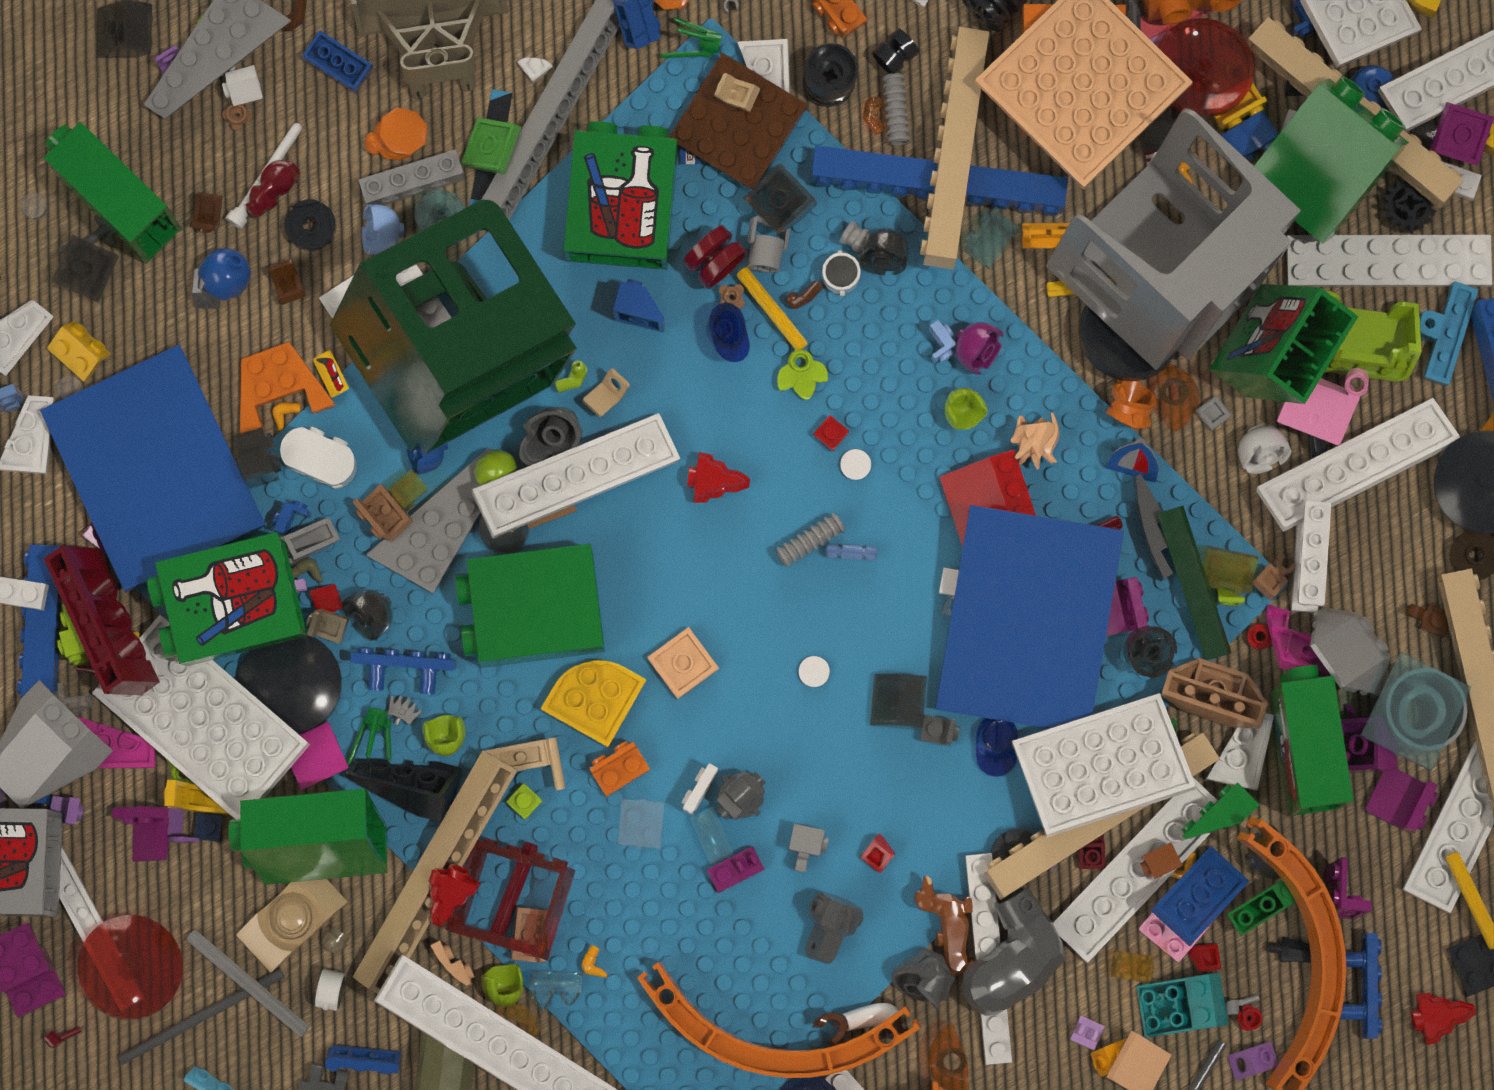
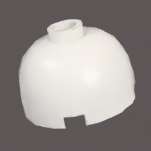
[1238,425,1292,474]

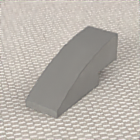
[284,517,340,566]

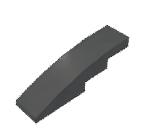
[1134,474,1173,581]

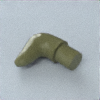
[292,558,323,582]

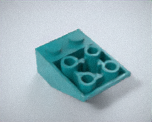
[1136,973,1228,1038]

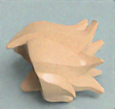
[1010,412,1060,470]

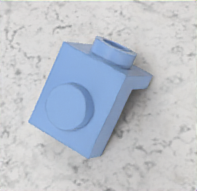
[929,320,956,363]

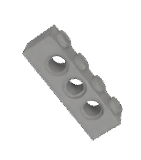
[358,149,465,205]

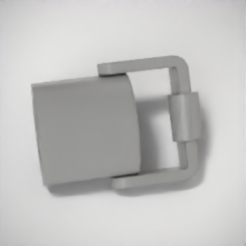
[747,215,790,273]

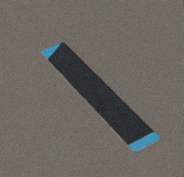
[470,89,513,206]

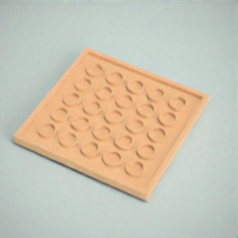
[975,0,1193,189]

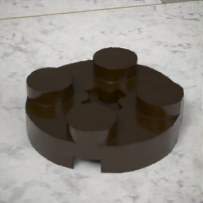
[1449,531,1494,581]

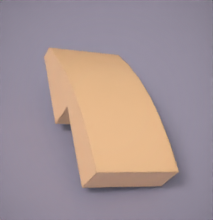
[431,941,475,987]

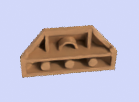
[1161,658,1268,728]

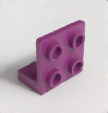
[112,806,169,862]
[1323,857,1372,920]

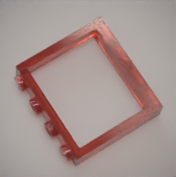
[445,838,576,961]

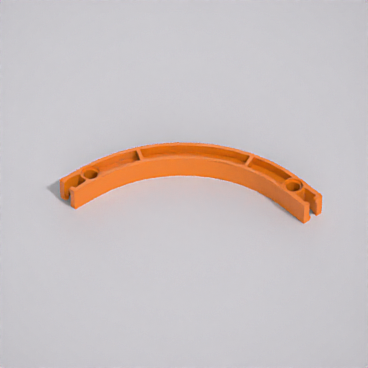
[1237,817,1346,1090]
[637,962,921,1078]

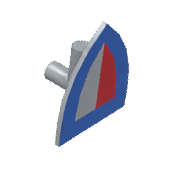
[1106,438,1159,482]

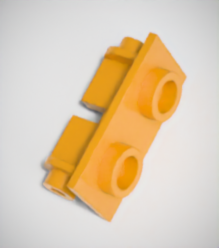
[1022,223,1070,249]

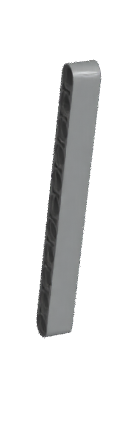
[482,0,620,220]

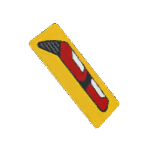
[313,350,349,398]

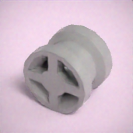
[839,220,870,253]

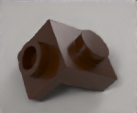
[190,192,223,233]
[268,260,306,305]

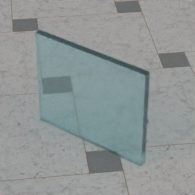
[1360,652,1471,771]

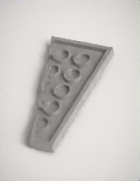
[144,0,292,119]
[367,448,492,594]

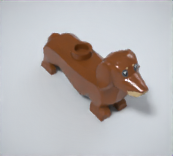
[914,875,977,978]

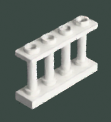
[1291,501,1331,613]

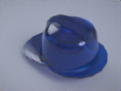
[706,302,750,362]
[976,718,1018,777]

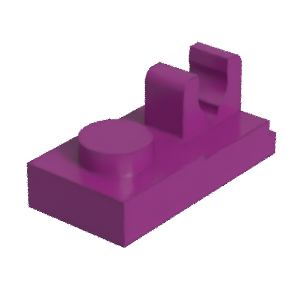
[707,847,765,893]

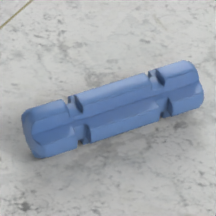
[826,543,877,561]

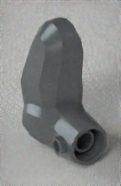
[962,886,1066,1016]

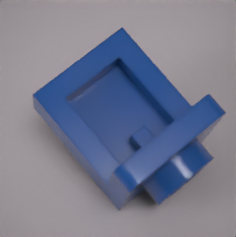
[1291,0,1314,38]
[272,500,311,536]

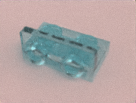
[964,207,1020,269]

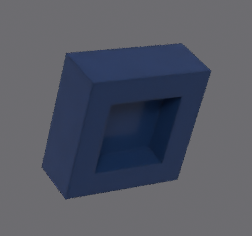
[194,813,224,842]

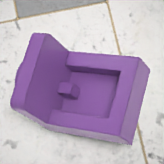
[50,796,84,825]

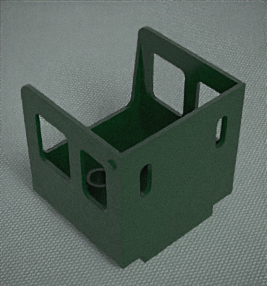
[330,200,577,455]

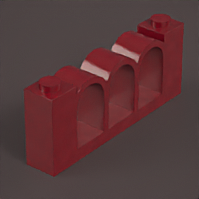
[44,545,160,695]

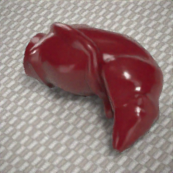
[246,160,300,218]

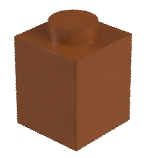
[1139,842,1183,880]

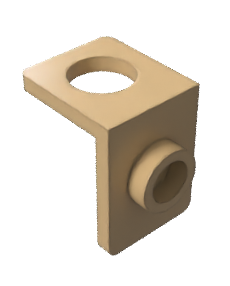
[583,368,630,417]

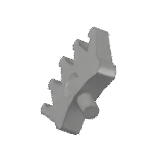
[388,696,422,725]

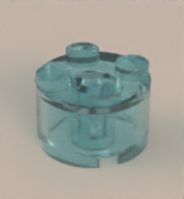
[415,189,465,232]

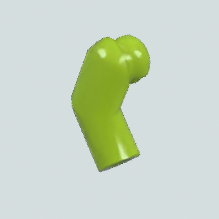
[555,361,587,393]

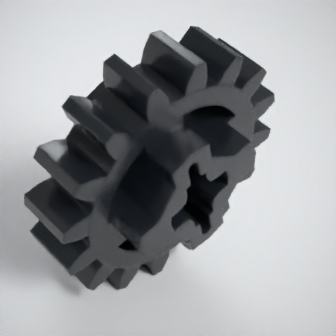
[1380,179,1436,234]

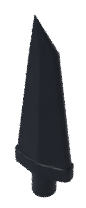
[1267,937,1311,963]

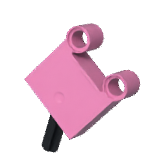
[1277,368,1369,459]

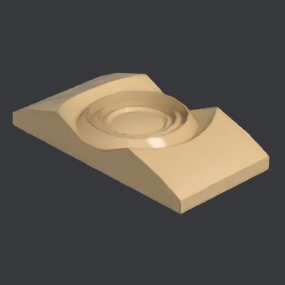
[236,879,348,973]

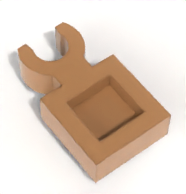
[1251,555,1295,600]

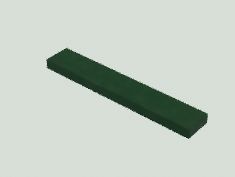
[1157,505,1232,660]

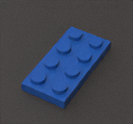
[1151,846,1249,947]

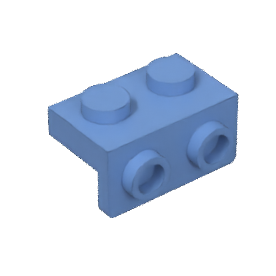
[0,384,25,412]

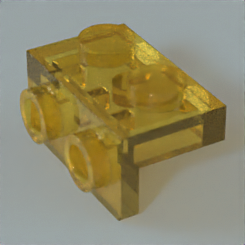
[1203,546,1258,594]

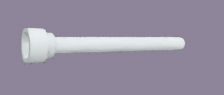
[225,123,302,230]

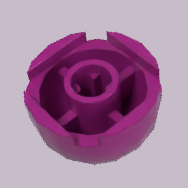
[955,322,1004,375]

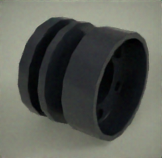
[962,0,1028,32]
[802,43,858,107]

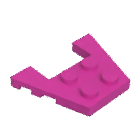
[1265,604,1331,677]

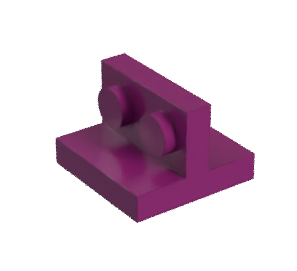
[1430,102,1494,166]

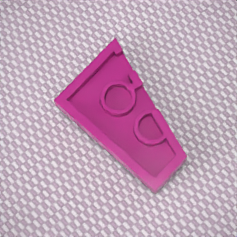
[77,716,156,769]

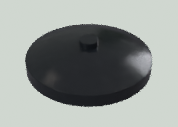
[1078,283,1177,381]
[1434,431,1494,534]
[238,636,342,734]

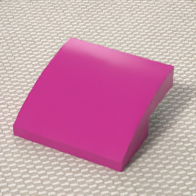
[291,722,349,790]

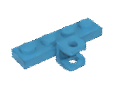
[1419,281,1479,386]

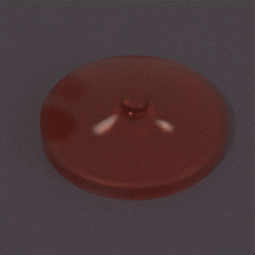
[1157,18,1255,117]
[77,915,183,1020]

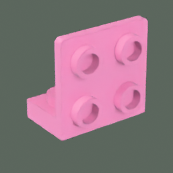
[1139,883,1212,962]

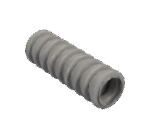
[882,73,910,145]
[776,513,845,568]

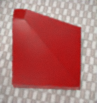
[309,584,344,612]
[860,833,895,873]
[1188,943,1221,972]

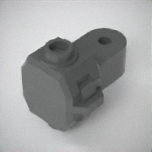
[716,771,766,821]
[806,892,863,964]

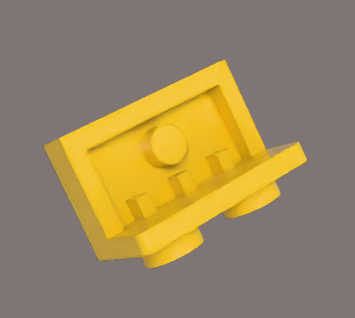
[1206,79,1267,131]
[47,321,111,381]

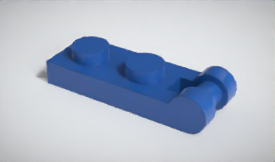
[325,1045,401,1074]

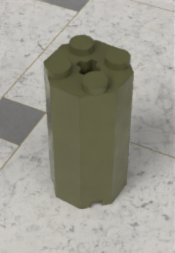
[415,1032,474,1090]

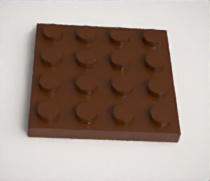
[669,52,808,192]

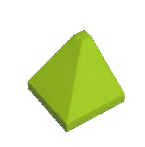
[1216,587,1245,606]

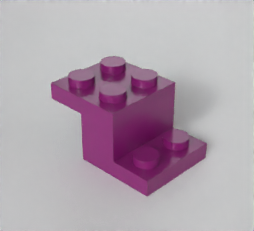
[0,922,67,1018]

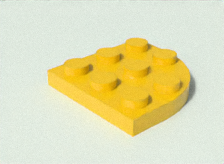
[541,660,647,748]

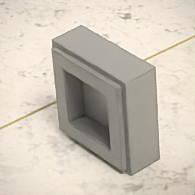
[1195,395,1232,432]

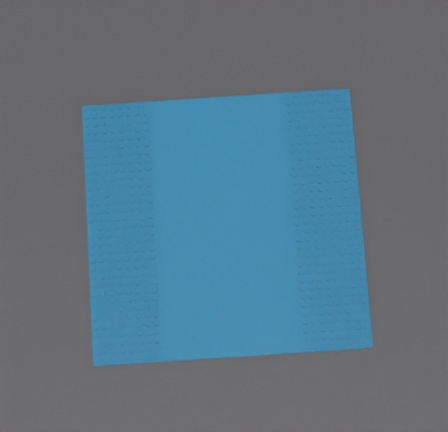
[136,19,1288,1090]

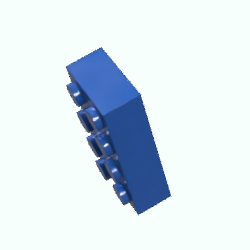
[302,31,373,94]

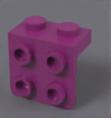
[1106,577,1149,636]
[1366,769,1439,834]

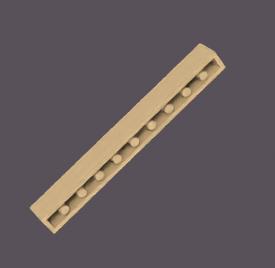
[1246,17,1464,209]
[920,27,989,270]
[1437,568,1494,819]
[984,733,1220,900]
[353,750,517,993]

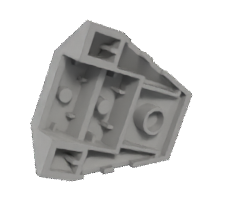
[1310,607,1390,698]
[0,680,114,809]

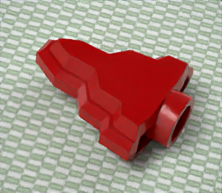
[687,452,750,503]
[429,864,480,926]
[1411,993,1476,1046]

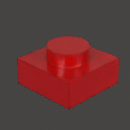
[813,415,849,452]

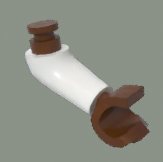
[812,1003,909,1046]

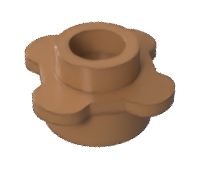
[222,104,253,130]
[719,284,745,310]

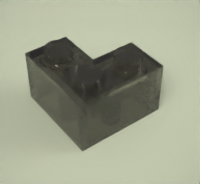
[233,427,282,489]

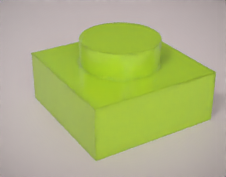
[506,783,543,820]

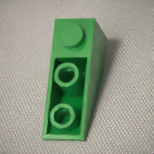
[1179,782,1260,841]
[1227,880,1296,936]

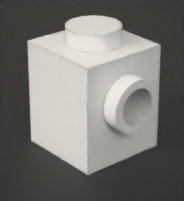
[222,65,263,106]

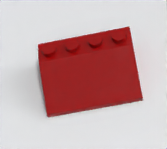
[939,449,1036,548]

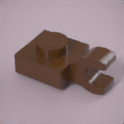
[1405,603,1449,638]

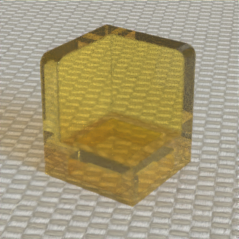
[388,470,428,512]

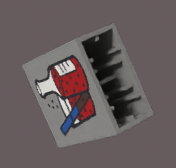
[0,808,63,917]

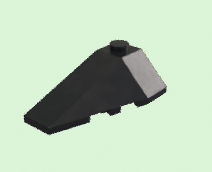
[345,758,462,822]

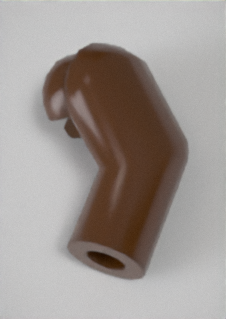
[282,0,307,31]
[785,280,823,309]

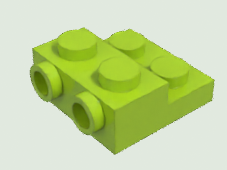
[57,604,89,667]

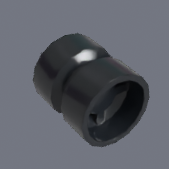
[872,28,920,74]

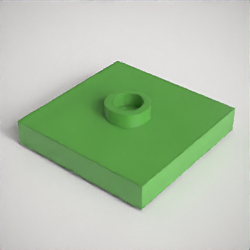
[461,117,521,174]

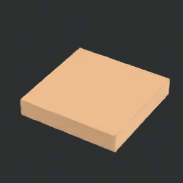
[647,627,719,699]
[1107,1031,1172,1090]

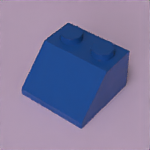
[613,279,665,333]

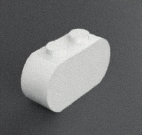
[280,427,357,489]

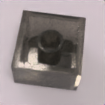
[51,235,119,303]

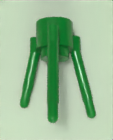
[660,17,722,58]
[347,708,392,766]

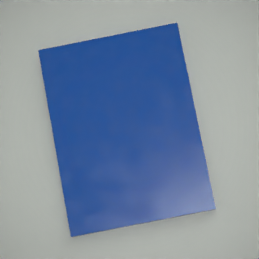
[40,344,266,593]
[935,505,1124,729]

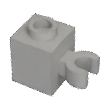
[789,824,829,873]

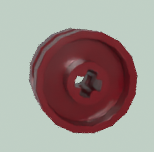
[683,225,748,290]

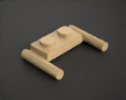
[486,737,566,801]

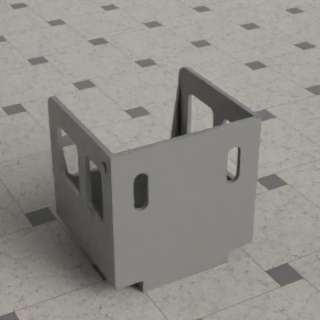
[1046,109,1301,370]

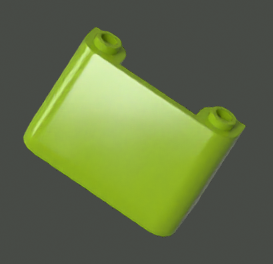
[1325,291,1422,381]

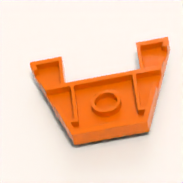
[240,342,336,440]

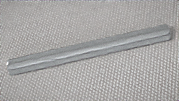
[187,930,309,1037]

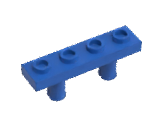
[350,647,457,695]
[1340,933,1382,1039]

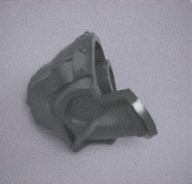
[519,407,583,466]
[891,949,955,1010]

